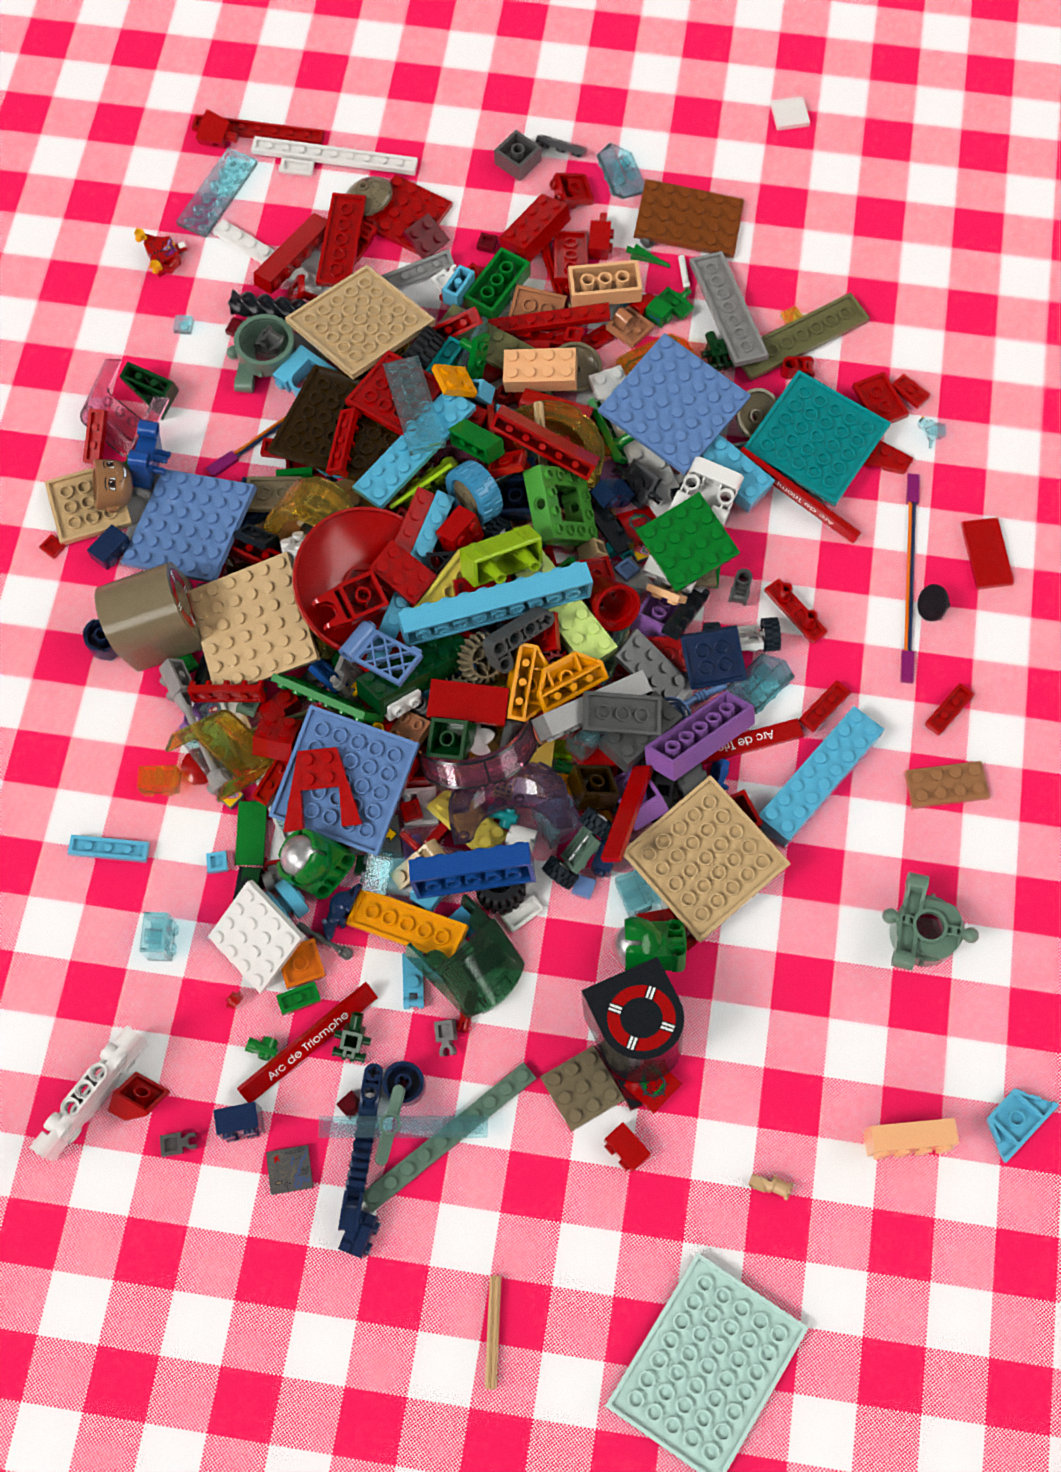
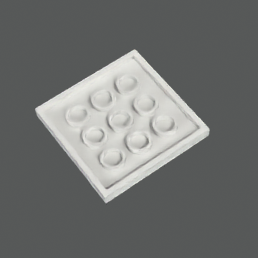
[208,880,306,993]

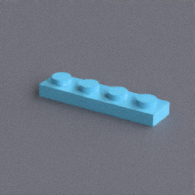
[67,835,150,863]

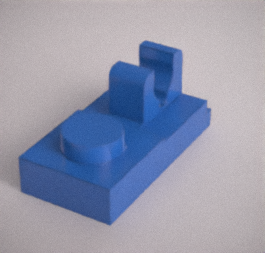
[308,658,349,694]
[709,759,730,790]

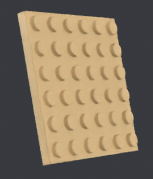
[285,265,436,380]
[187,552,320,685]
[624,775,791,943]

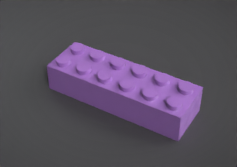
[645,691,755,781]

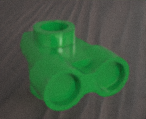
[245,1036,278,1061]

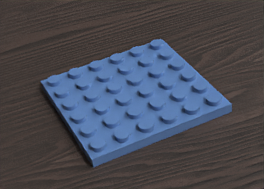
[598,333,751,476]
[120,469,257,583]
[268,705,420,856]

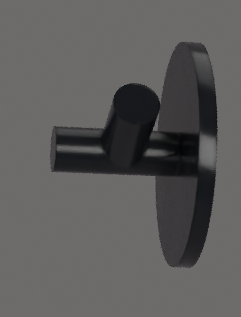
[917,584,950,622]

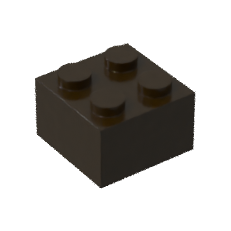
[567,765,620,811]

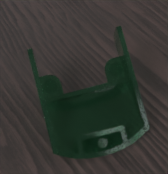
[405,894,525,1018]

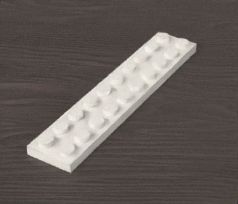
[588,365,680,517]

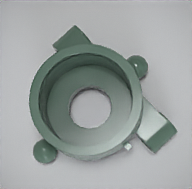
[226,314,296,393]
[882,872,979,971]

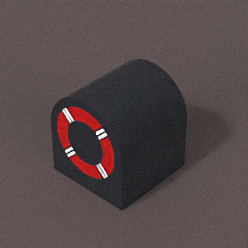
[581,956,684,1083]

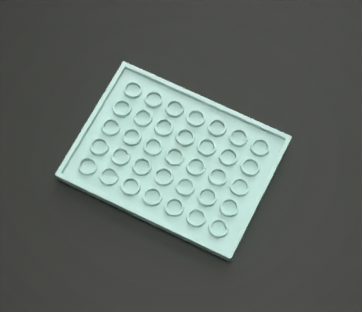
[605,1252,809,1472]

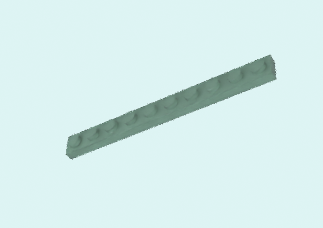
[364,1062,536,1213]

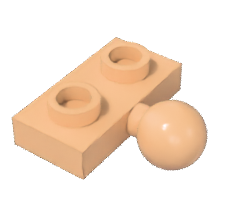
[646,583,688,606]

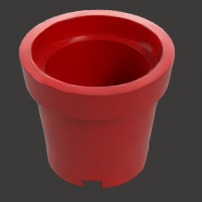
[584,575,641,631]

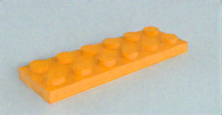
[346,887,469,964]

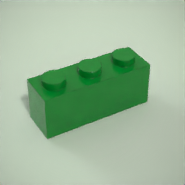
[448,418,505,465]

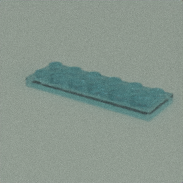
[176,148,258,238]
[383,355,446,456]

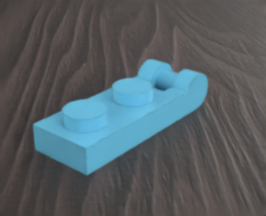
[402,952,424,1010]

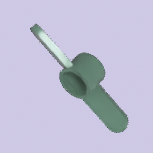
[375,1085,405,1165]

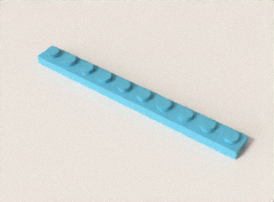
[365,490,455,666]

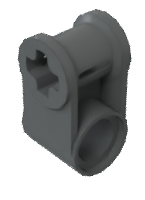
[254,325,285,353]
[728,568,752,607]

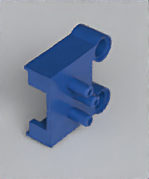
[127,419,171,490]

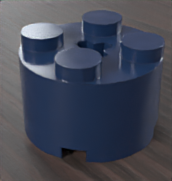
[83,619,118,661]
[382,1061,426,1107]

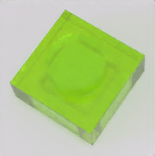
[553,739,573,762]

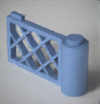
[338,620,423,687]

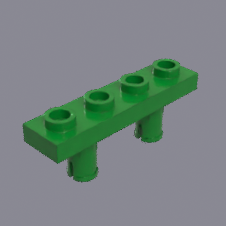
[459,332,490,379]
[587,397,635,465]

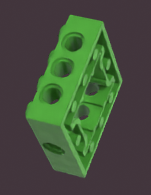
[523,464,598,547]

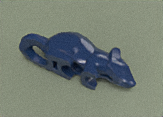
[322,883,363,941]

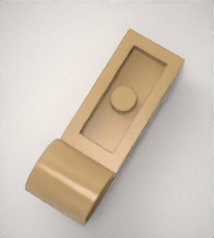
[389,839,446,890]

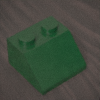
[426,717,476,761]

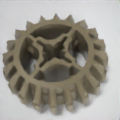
[457,632,500,684]

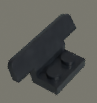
[235,523,282,553]

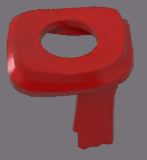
[287,274,318,302]

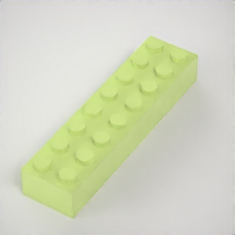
[510,550,618,663]

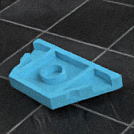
[986,1088,1059,1163]

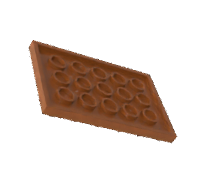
[633,179,744,258]

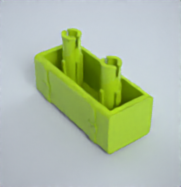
[460,524,543,588]

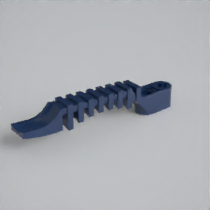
[338,1063,383,1233]

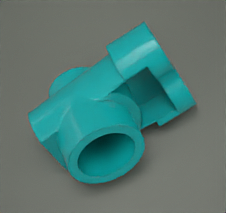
[487,804,521,829]

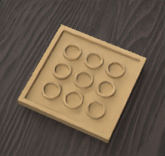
[44,468,133,545]

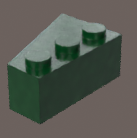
[119,361,179,420]

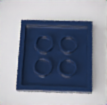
[680,625,747,690]

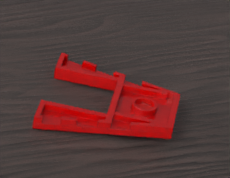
[283,747,363,833]

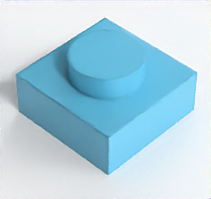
[206,851,228,874]

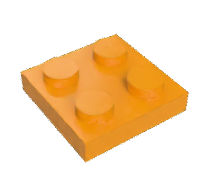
[431,364,478,398]

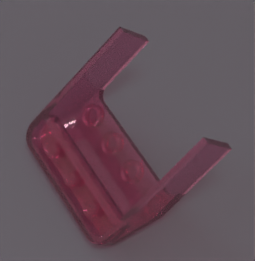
[80,358,170,457]

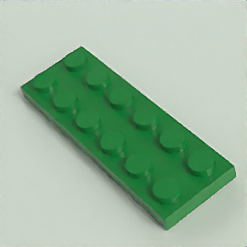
[271,673,385,724]

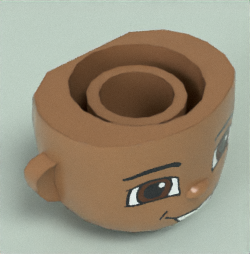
[92,459,133,513]

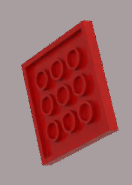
[363,174,453,255]
[345,350,442,436]

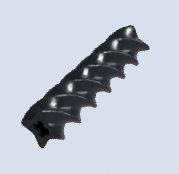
[228,289,306,320]

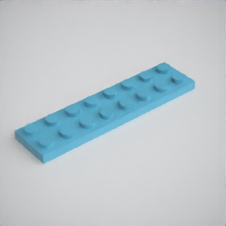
[352,393,476,509]

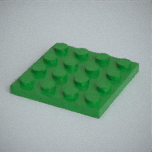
[636,492,740,593]

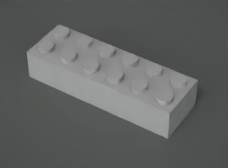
[531,669,652,742]

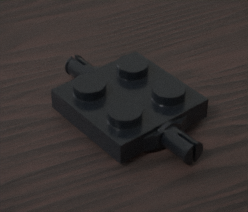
[614,459,663,510]

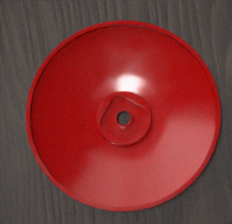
[292,507,442,658]

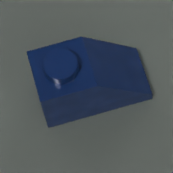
[591,839,616,878]

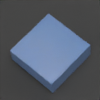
[614,557,640,583]
[571,874,596,900]

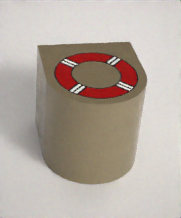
[94,562,202,672]

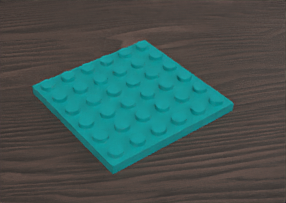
[744,370,891,506]

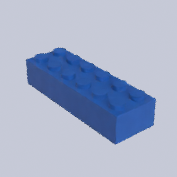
[408,842,536,899]

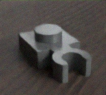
[434,1019,458,1057]
[160,1132,198,1158]

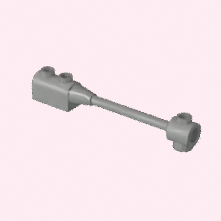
[159,658,234,796]

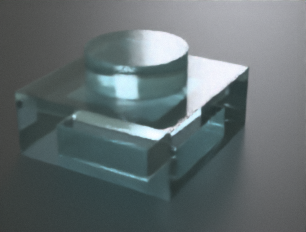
[173,315,194,335]

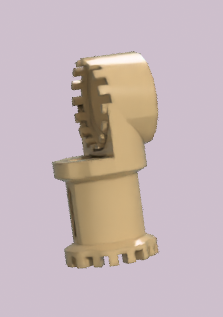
[748,1174,794,1201]

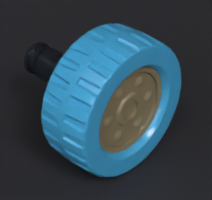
[445,460,516,525]

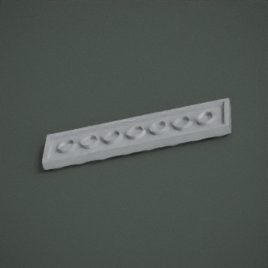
[689,251,769,367]

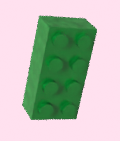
[463,247,530,320]

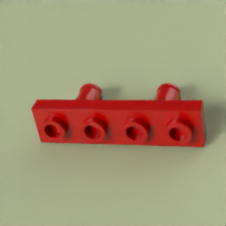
[764,578,828,644]

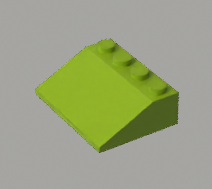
[389,456,460,512]

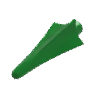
[625,244,670,268]

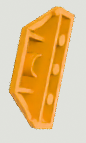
[506,643,549,722]
[536,651,609,713]

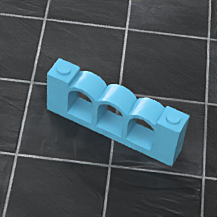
[272,345,339,397]

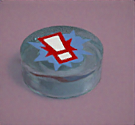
[201,702,221,720]

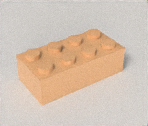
[568,260,642,307]
[503,348,578,392]
[863,1118,959,1160]

